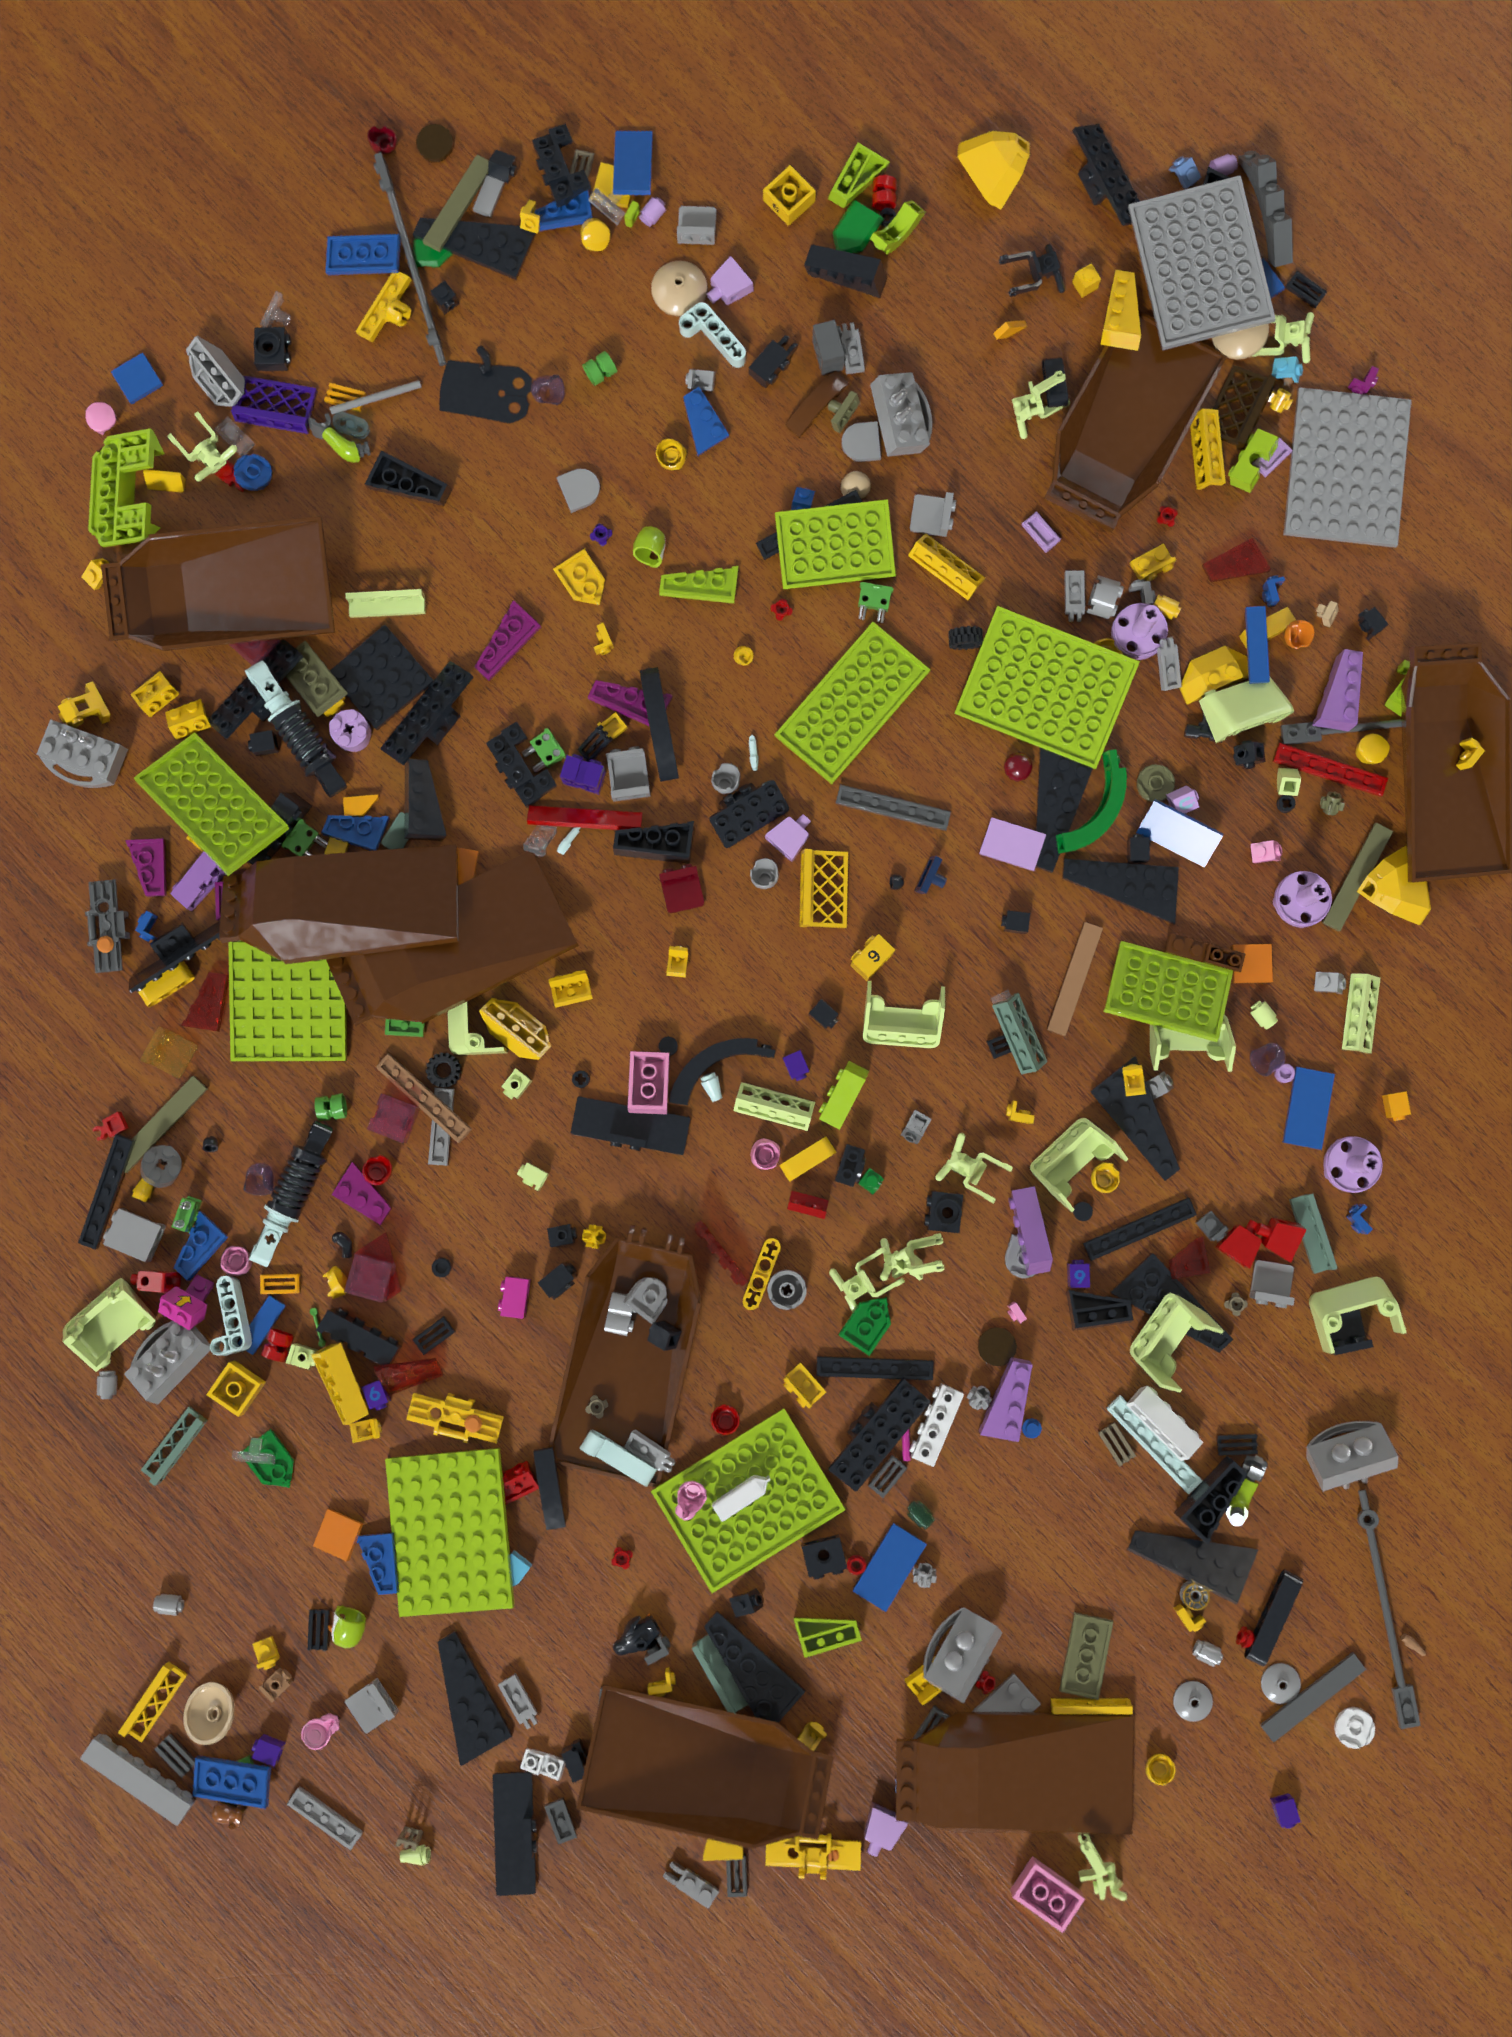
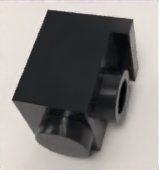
[1358,607,1389,641]

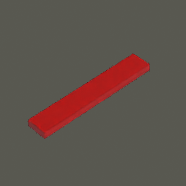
[1272,743,1388,797]
[527,805,643,830]

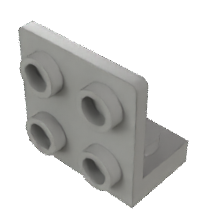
[345,1678,399,1734]

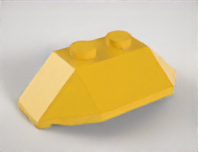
[1179,646,1249,705]
[479,998,551,1060]

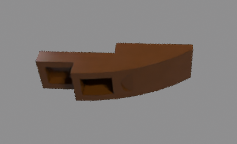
[1164,933,1246,972]

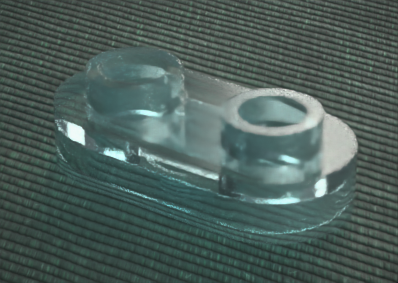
[332,412,370,439]

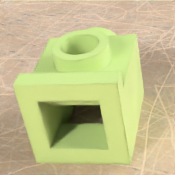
[502,1068,532,1099]
[517,1163,549,1191]
[286,1343,318,1370]

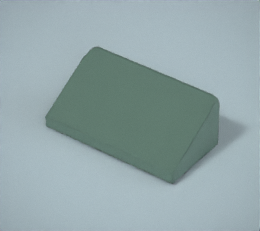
[381,812,409,849]

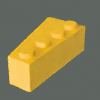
[1101,270,1141,351]
[311,1343,369,1425]

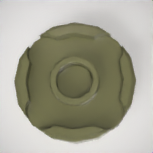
[1136,764,1175,802]

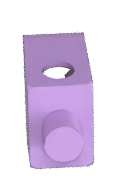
[707,257,753,305]
[765,814,811,862]
[864,1802,908,1857]

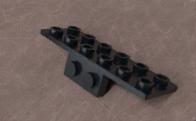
[1072,124,1140,226]
[208,639,303,739]
[380,661,474,765]
[128,921,220,993]
[571,1097,691,1155]
[828,1379,931,1492]
[492,1772,538,1896]

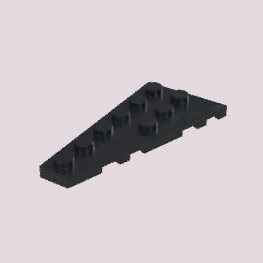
[1062,859,1179,925]
[1090,1055,1180,1181]
[1110,1253,1233,1353]
[438,1631,513,1767]

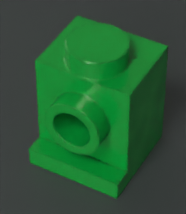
[857,1168,884,1195]

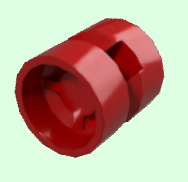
[872,175,897,211]
[261,1328,294,1362]

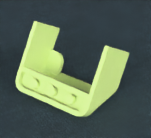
[863,981,945,1048]
[448,1001,508,1055]
[1150,1015,1236,1072]
[1030,1118,1128,1212]
[1309,1277,1407,1354]
[1130,1293,1224,1393]

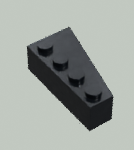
[804,244,887,298]
[364,450,452,506]
[248,793,312,865]
[613,821,694,864]
[1174,1456,1248,1545]

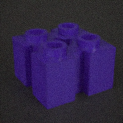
[560,754,606,795]

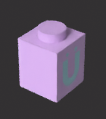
[1166,785,1199,814]

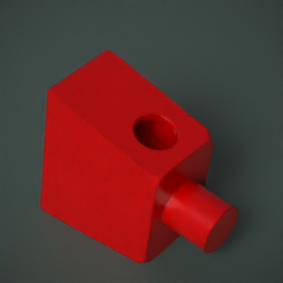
[1255,1218,1307,1262]
[1215,1219,1262,1269]
[130,1270,181,1293]

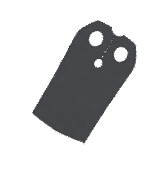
[439,360,532,423]

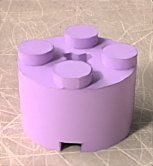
[329,709,372,752]

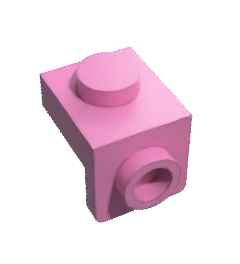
[1251,840,1282,863]

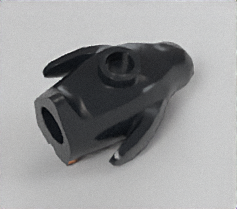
[613,1614,661,1656]

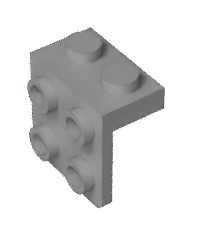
[677,206,716,245]
[910,492,956,537]
[1249,1260,1295,1308]

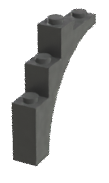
[1238,151,1293,267]

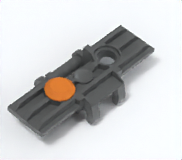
[85,879,130,973]

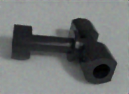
[1184,696,1223,743]

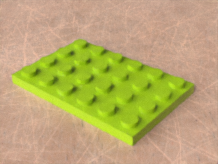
[775,499,896,590]
[1104,941,1233,1042]

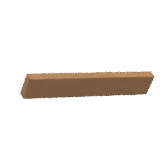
[1047,922,1103,1036]
[376,1053,472,1143]

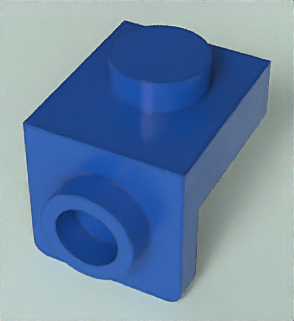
[791,487,815,510]
[1262,575,1285,607]
[135,911,158,942]
[1346,1204,1373,1234]

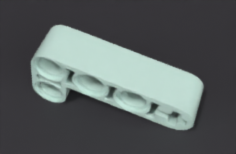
[679,302,746,368]
[210,1276,252,1356]
[580,1430,657,1486]

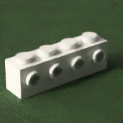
[909,1383,964,1467]
[1126,1386,1203,1461]

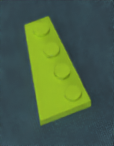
[659,566,738,603]

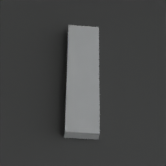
[428,1088,455,1166]
[287,1786,363,1850]

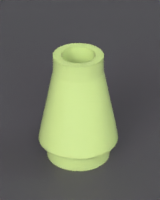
[400,1845,431,1866]

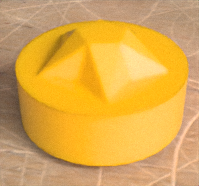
[734,646,754,666]

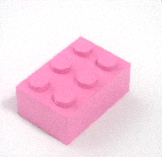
[628,1051,670,1114]
[1010,1856,1085,1933]

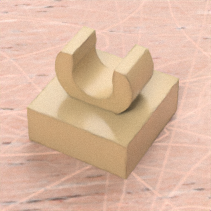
[1316,601,1339,627]

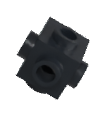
[1233,740,1266,769]

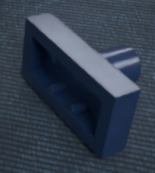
[914,856,947,894]

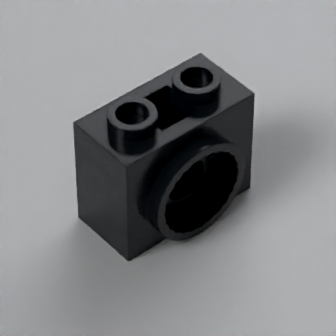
[253,327,291,371]
[834,1144,866,1187]
[924,1191,963,1233]
[538,1262,577,1300]
[801,1534,847,1579]

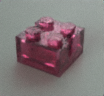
[367,1093,420,1144]
[344,1253,397,1302]

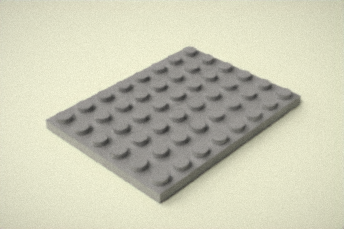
[1128,175,1276,350]
[1283,387,1411,548]

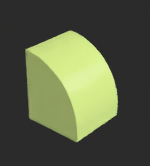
[1277,768,1301,796]

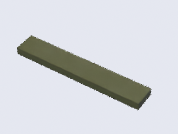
[423,155,489,252]
[1322,823,1393,932]
[125,1076,208,1173]

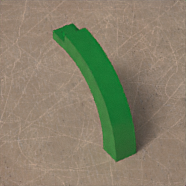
[1056,749,1127,854]

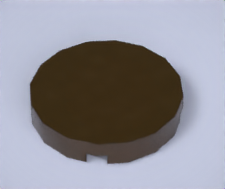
[416,124,454,162]
[977,1327,1017,1366]

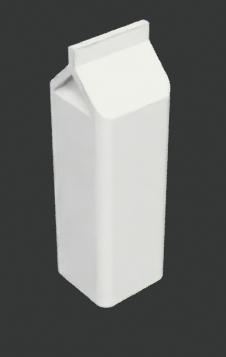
[712,1475,770,1522]

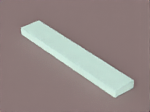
[1106,1395,1202,1494]

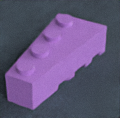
[1312,649,1363,731]
[170,852,226,911]
[1008,1187,1053,1276]
[978,1358,1032,1442]

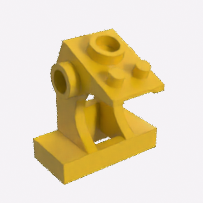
[58,681,110,728]

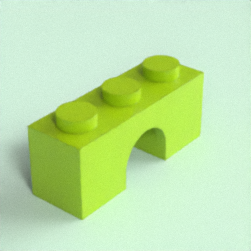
[1228,429,1278,493]

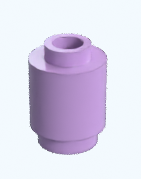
[1208,154,1238,175]
[639,197,666,227]

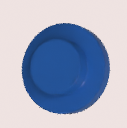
[1022,1418,1042,1438]

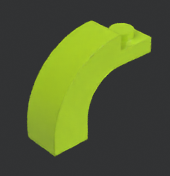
[870,200,926,254]

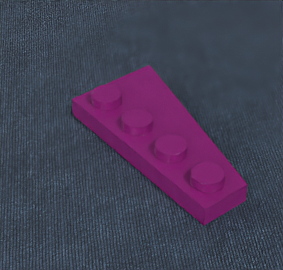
[475,600,541,681]
[588,680,673,726]

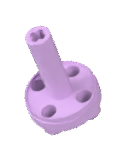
[1111,603,1168,660]
[1273,871,1332,928]
[1323,1136,1382,1193]

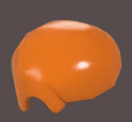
[1284,620,1315,649]

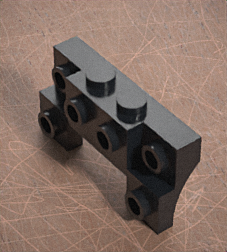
[532,123,591,208]
[486,721,557,808]

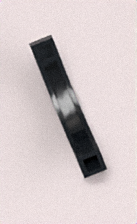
[639,667,679,782]
[669,1038,775,1106]

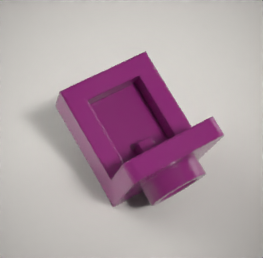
[1348,366,1379,395]
[186,1275,214,1302]

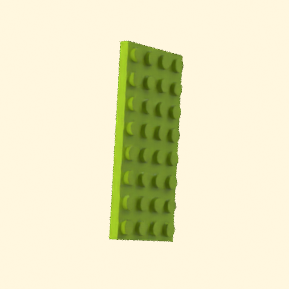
[774,622,930,785]
[134,732,289,876]

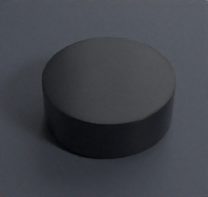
[659,1036,678,1056]
[1073,1202,1093,1221]
[432,1258,452,1277]

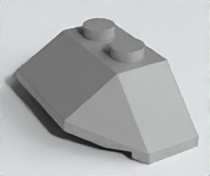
[186,336,245,406]

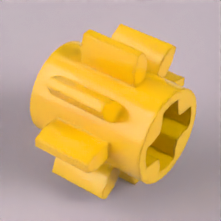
[1268,388,1293,413]
[582,1224,606,1249]

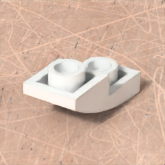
[520,1748,565,1781]

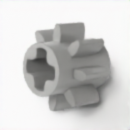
[966,1386,993,1410]
[913,1563,937,1588]

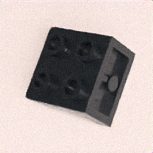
[1329,1309,1373,1355]

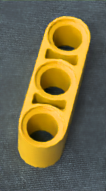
[138,961,195,1007]
[779,1136,837,1182]

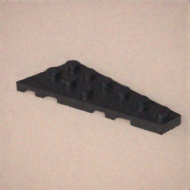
[413,218,537,280]
[1036,748,1093,873]
[1127,1530,1258,1604]
[704,1610,805,1723]

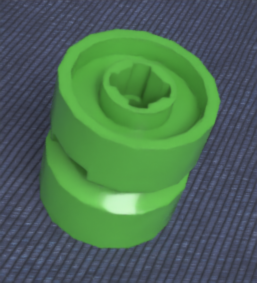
[582,351,617,386]
[315,1093,347,1122]

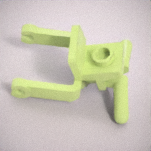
[1251,312,1314,363]
[1012,371,1070,439]
[167,411,237,481]
[935,1133,1013,1204]
[880,1233,944,1281]
[829,1246,905,1313]
[1078,1834,1127,1901]

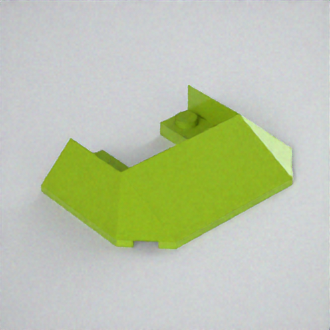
[88,429,165,547]

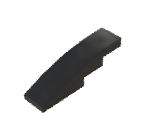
[533,1447,566,1530]

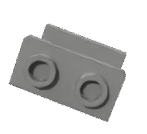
[606,746,651,802]
[103,1208,166,1262]

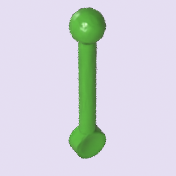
[310,1308,326,1347]

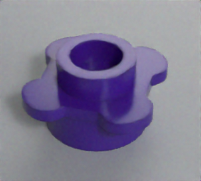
[590,524,612,546]

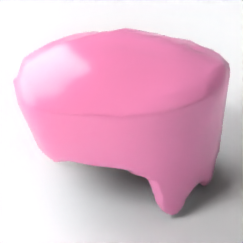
[85,402,116,435]
[750,1138,780,1170]
[220,1246,252,1276]

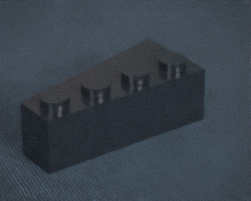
[404,759,447,841]
[316,1307,402,1368]

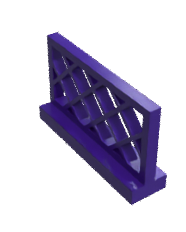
[231,376,317,434]

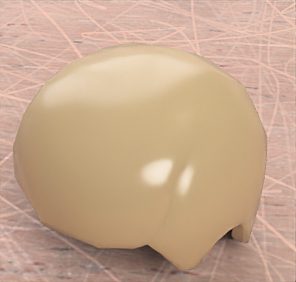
[840,471,871,499]

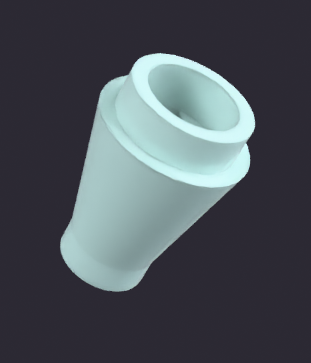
[701,1072,723,1102]

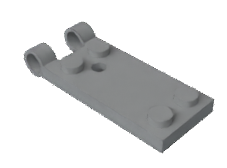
[972,1673,1041,1712]

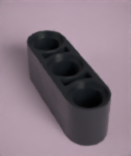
[1042,357,1068,408]

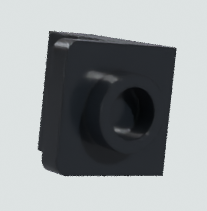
[729,1588,764,1617]

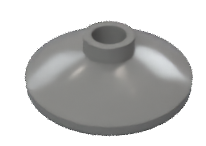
[1261,1663,1301,1704]
[1173,1681,1213,1722]

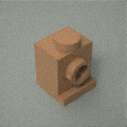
[258,1667,294,1703]

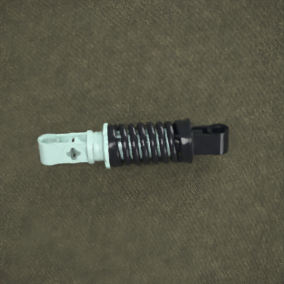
[245,660,347,798]
[249,1120,333,1267]

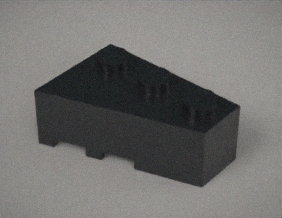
[1066,1290,1134,1331]

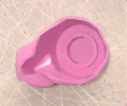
[675,1480,707,1520]
[301,1714,340,1750]

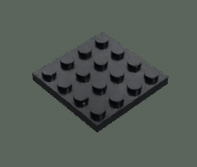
[330,625,434,730]

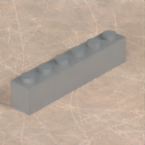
[80,1734,196,1826]

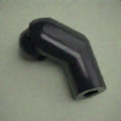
[476,346,492,374]
[332,1232,352,1258]

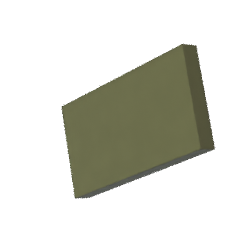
[286,641,348,717]
[1059,1612,1114,1700]

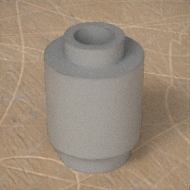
[97,1371,117,1399]
[153,1594,185,1616]
[1192,1640,1223,1667]

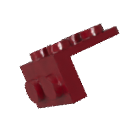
[659,864,704,914]

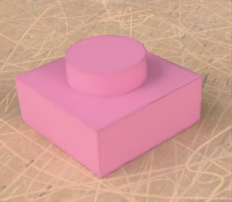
[1008,1302,1027,1323]

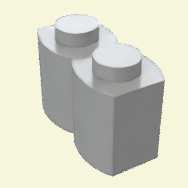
[604,1292,636,1336]

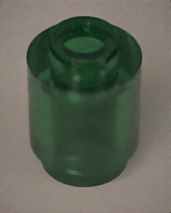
[906,1500,936,1530]

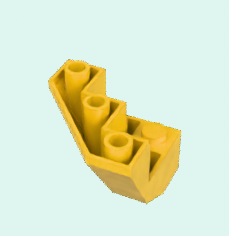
[957,131,1030,209]
[1357,845,1431,925]

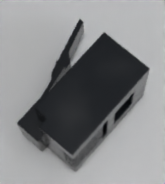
[561,1738,588,1783]

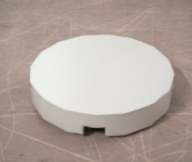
[1334,1707,1375,1749]

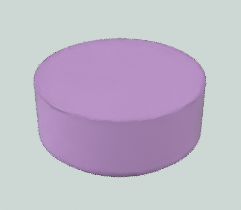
[1274,1063,1295,1083]

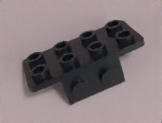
[709,779,789,848]

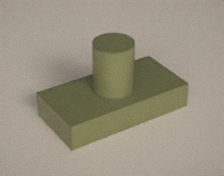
[828,391,860,433]

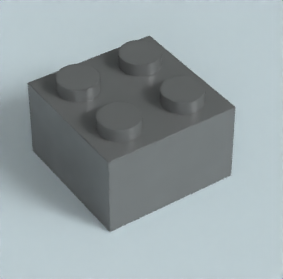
[812,320,847,375]

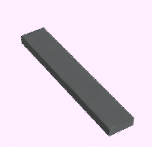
[836,784,951,831]
[1260,1652,1366,1743]

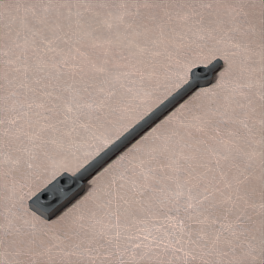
[373,152,446,366]
[1280,719,1402,745]
[1357,1489,1421,1729]

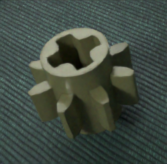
[1320,792,1345,815]

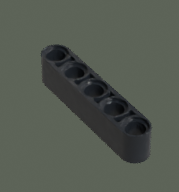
[1244,1569,1303,1667]

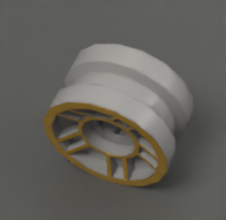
[1180,1581,1210,1611]

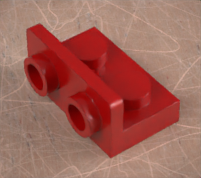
[787,1191,829,1219]
[502,1461,539,1505]

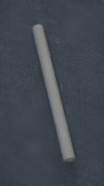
[329,380,421,415]

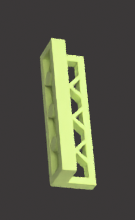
[346,589,426,618]
[1342,974,1381,1053]
[733,1082,815,1131]

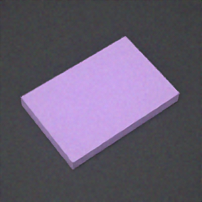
[979,817,1046,871]

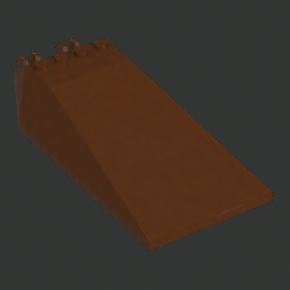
[548,1224,701,1487]

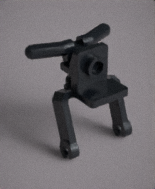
[998,244,1065,297]

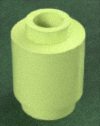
[1250,1000,1278,1030]

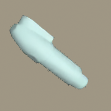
[749,735,759,771]
[557,827,580,855]

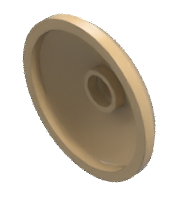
[651,261,707,316]
[1212,324,1269,359]
[183,1682,235,1745]

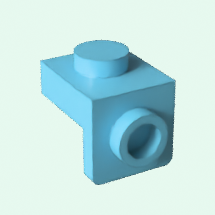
[1272,356,1303,383]

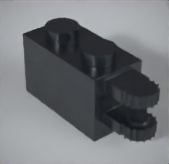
[749,335,799,388]

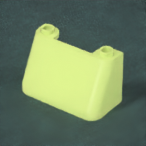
[1199,677,1294,743]
[63,1278,156,1372]

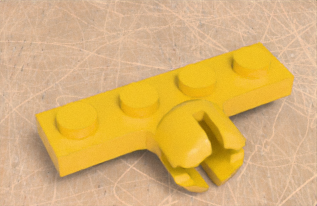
[356,272,412,342]

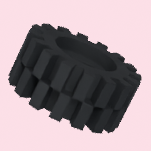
[948,626,983,650]
[425,1053,462,1088]

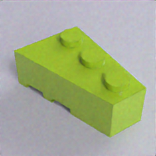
[828,143,890,208]
[819,1061,869,1130]
[794,1617,862,1658]

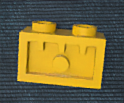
[1129,543,1176,581]
[130,671,179,717]

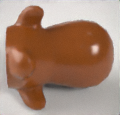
[212,1801,246,1830]

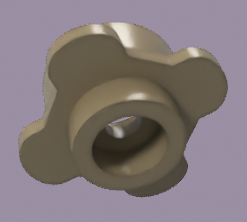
[1224,1292,1248,1316]
[586,1395,608,1419]

